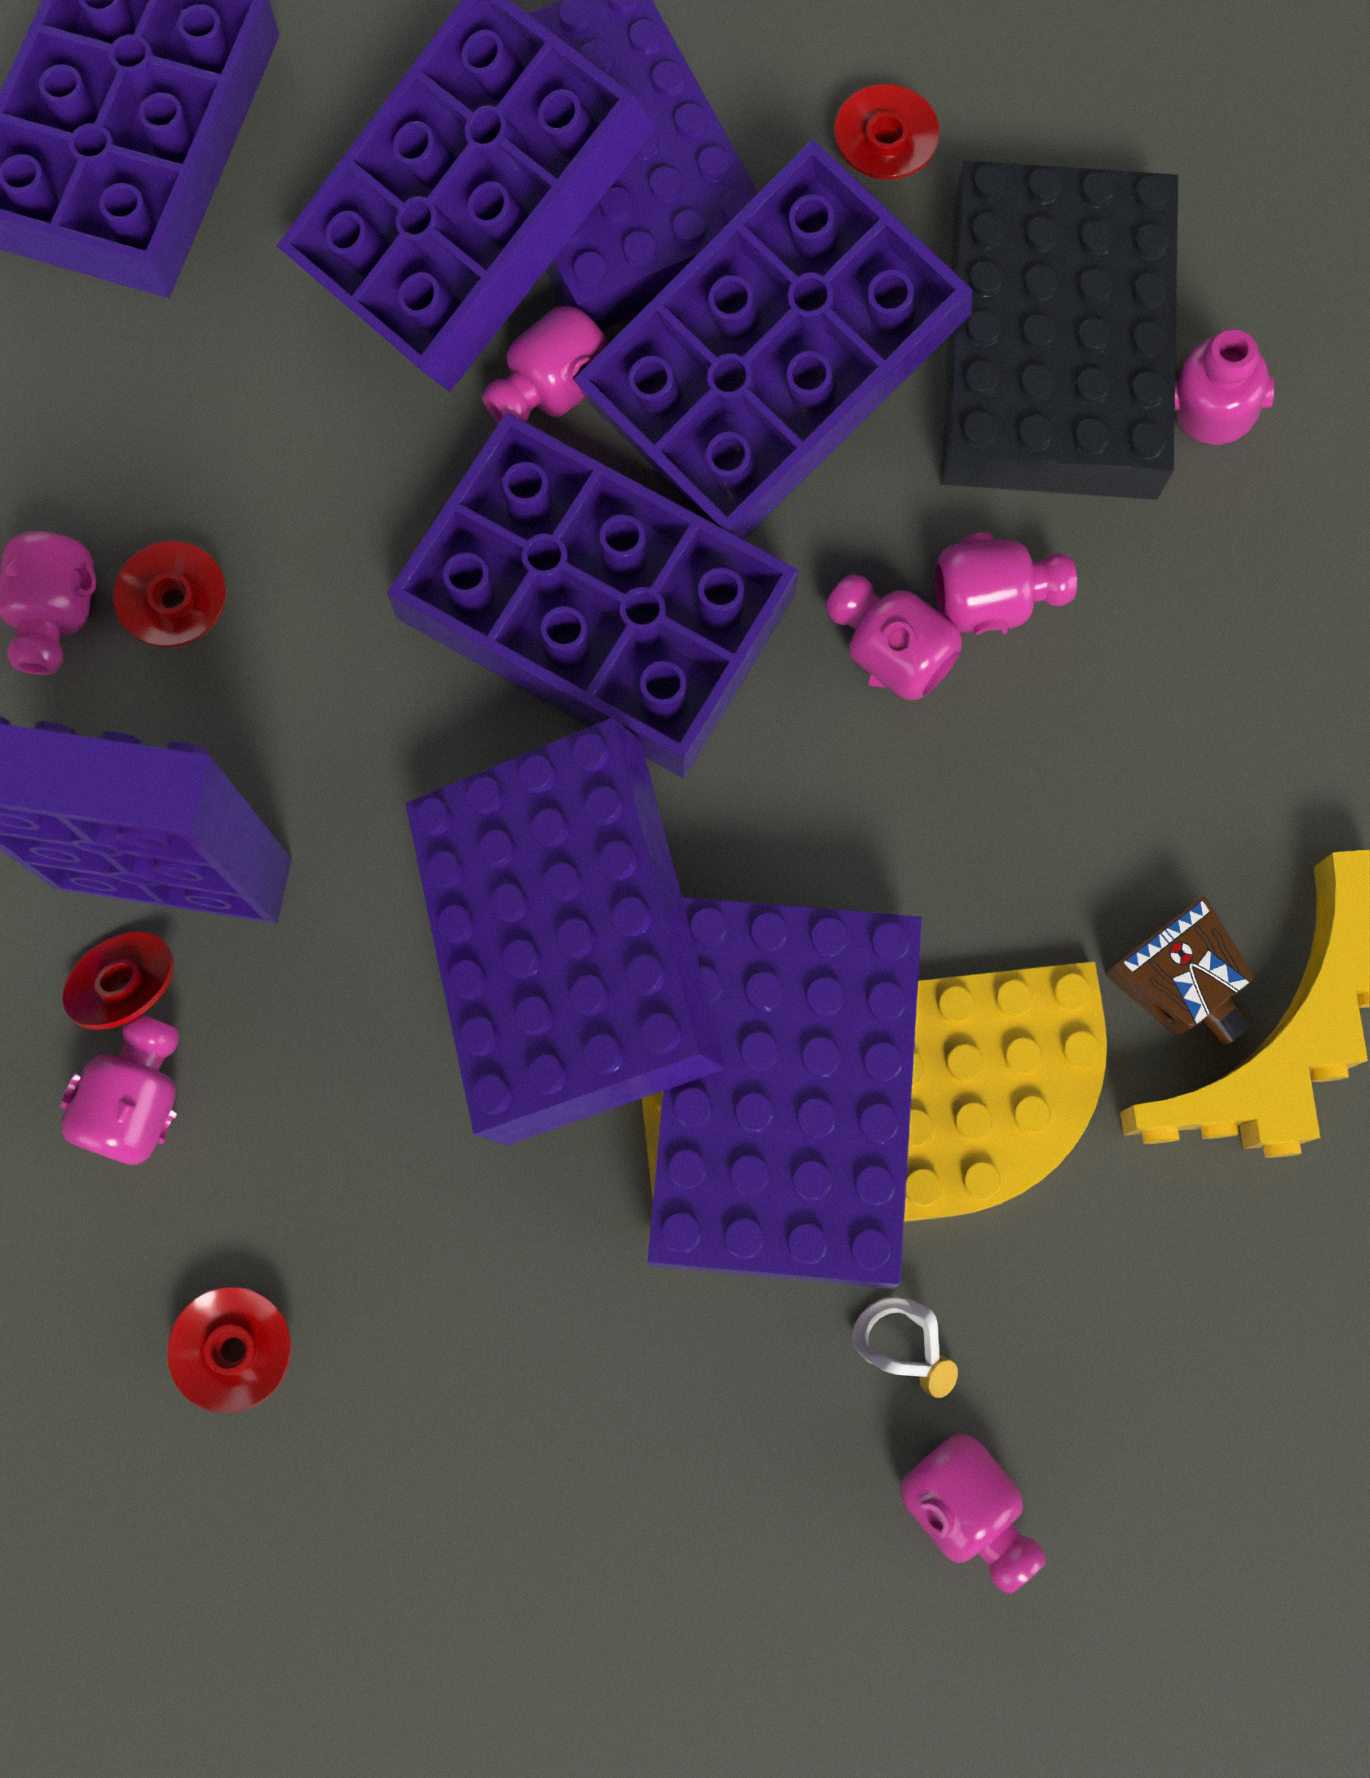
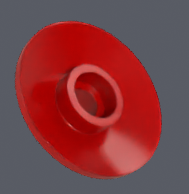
[834,84,940,180]
[113,541,227,648]
[62,932,174,1030]
[167,1287,292,1413]

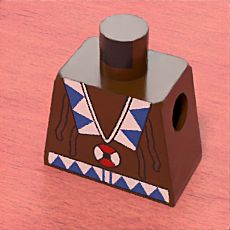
[1105,896,1253,1047]

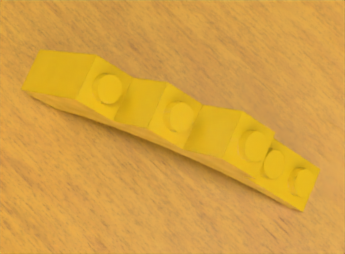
[1120,849,1370,1158]

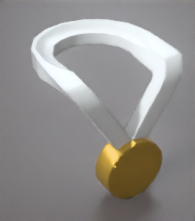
[852,1296,958,1398]

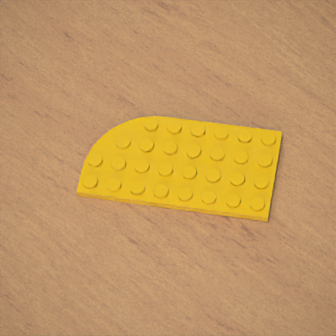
[642,961,1107,1222]

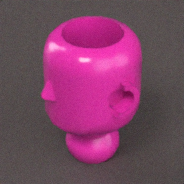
[482,305,609,424]
[1175,329,1274,445]
[0,531,96,675]
[935,533,1077,635]
[825,575,962,701]
[60,1015,179,1165]
[900,1433,1047,1595]

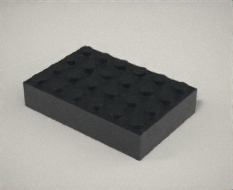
[941,160,1178,500]

